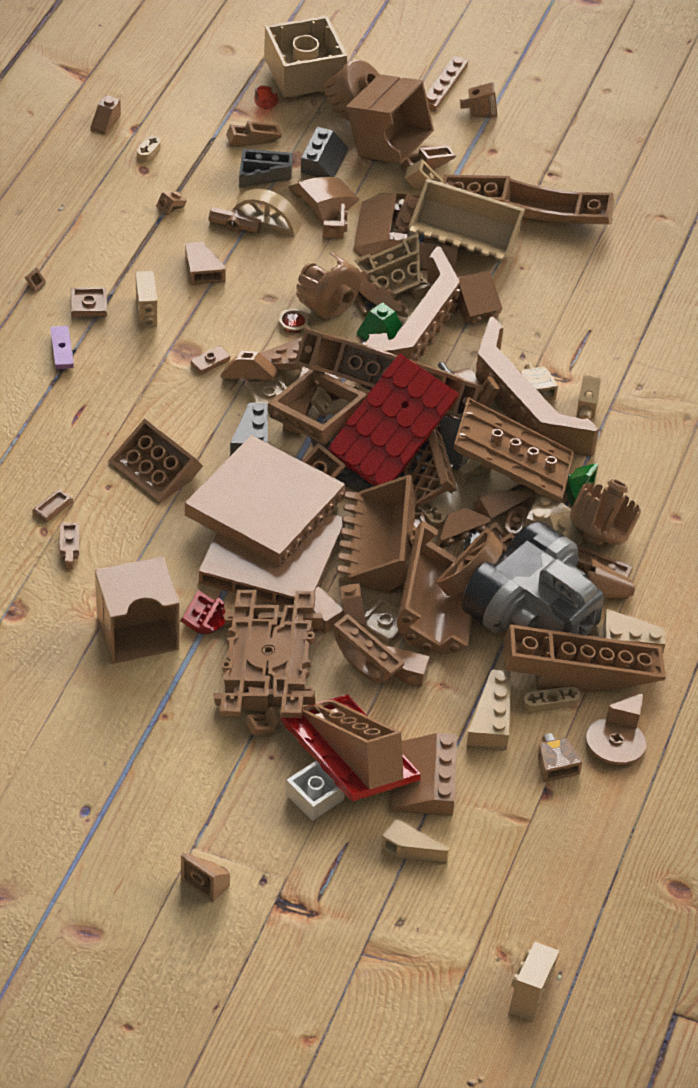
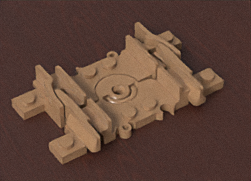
[213,590,324,718]

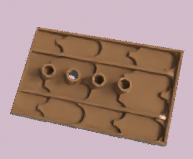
[454,397,574,503]

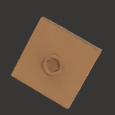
[71,287,107,317]

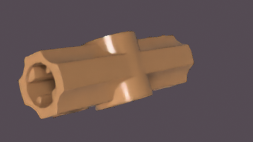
[208,207,262,234]

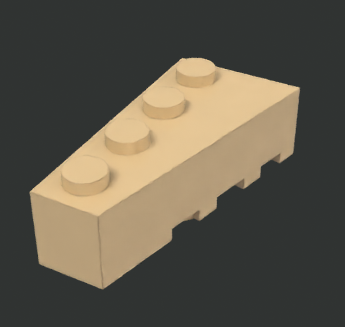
[466,670,511,750]

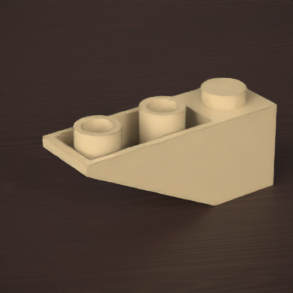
[382,819,450,863]

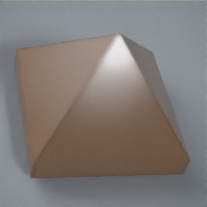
[24,267,46,292]

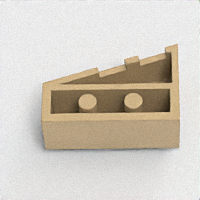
[604,609,665,653]
[508,942,559,1022]

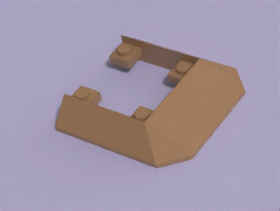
[353,193,458,272]

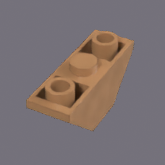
[221,351,278,381]
[435,508,491,547]

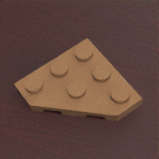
[260,337,303,370]

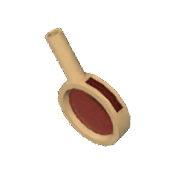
[279,308,315,335]

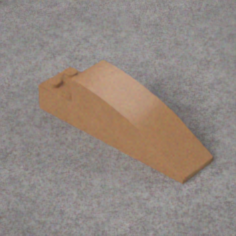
[503,624,666,692]

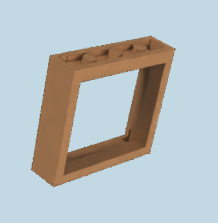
[268,369,367,445]

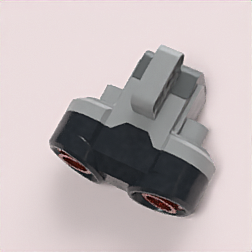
[461,522,604,636]

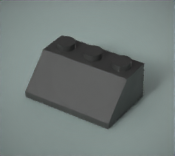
[301,127,348,178]

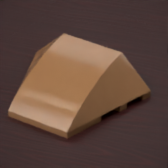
[289,177,359,225]

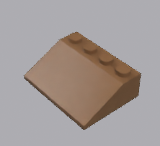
[108,418,203,503]
[391,733,457,816]

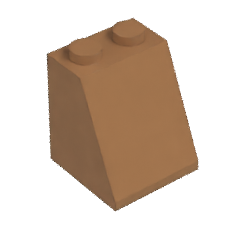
[458,271,503,323]

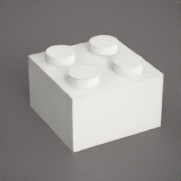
[286,761,345,821]

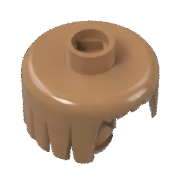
[324,59,379,121]
[296,252,361,319]
[570,479,641,545]

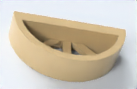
[233,189,300,236]

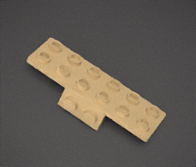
[431,460,521,516]

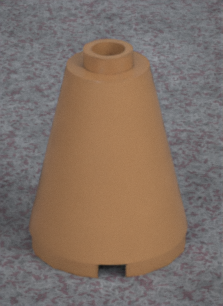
[584,559,636,599]

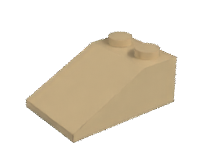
[525,494,584,546]

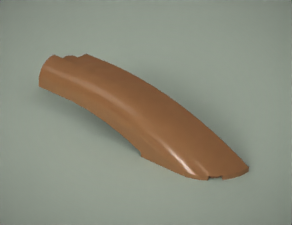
[443,175,614,225]

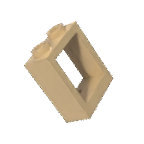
[135,271,157,327]

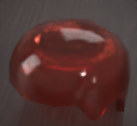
[254,86,279,110]

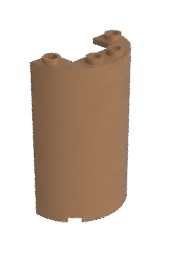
[397,520,473,653]

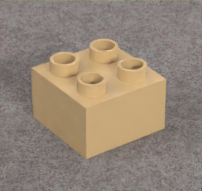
[264,16,347,98]

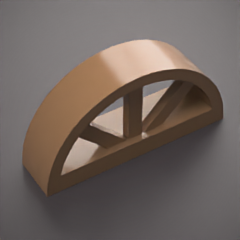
[435,528,503,596]
[333,614,405,683]

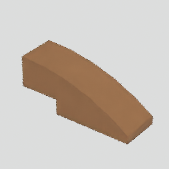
[226,121,282,146]
[401,145,456,173]

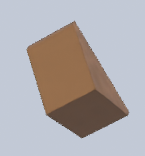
[606,694,643,729]

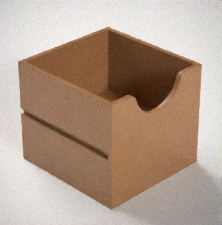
[346,74,434,164]
[95,556,179,664]

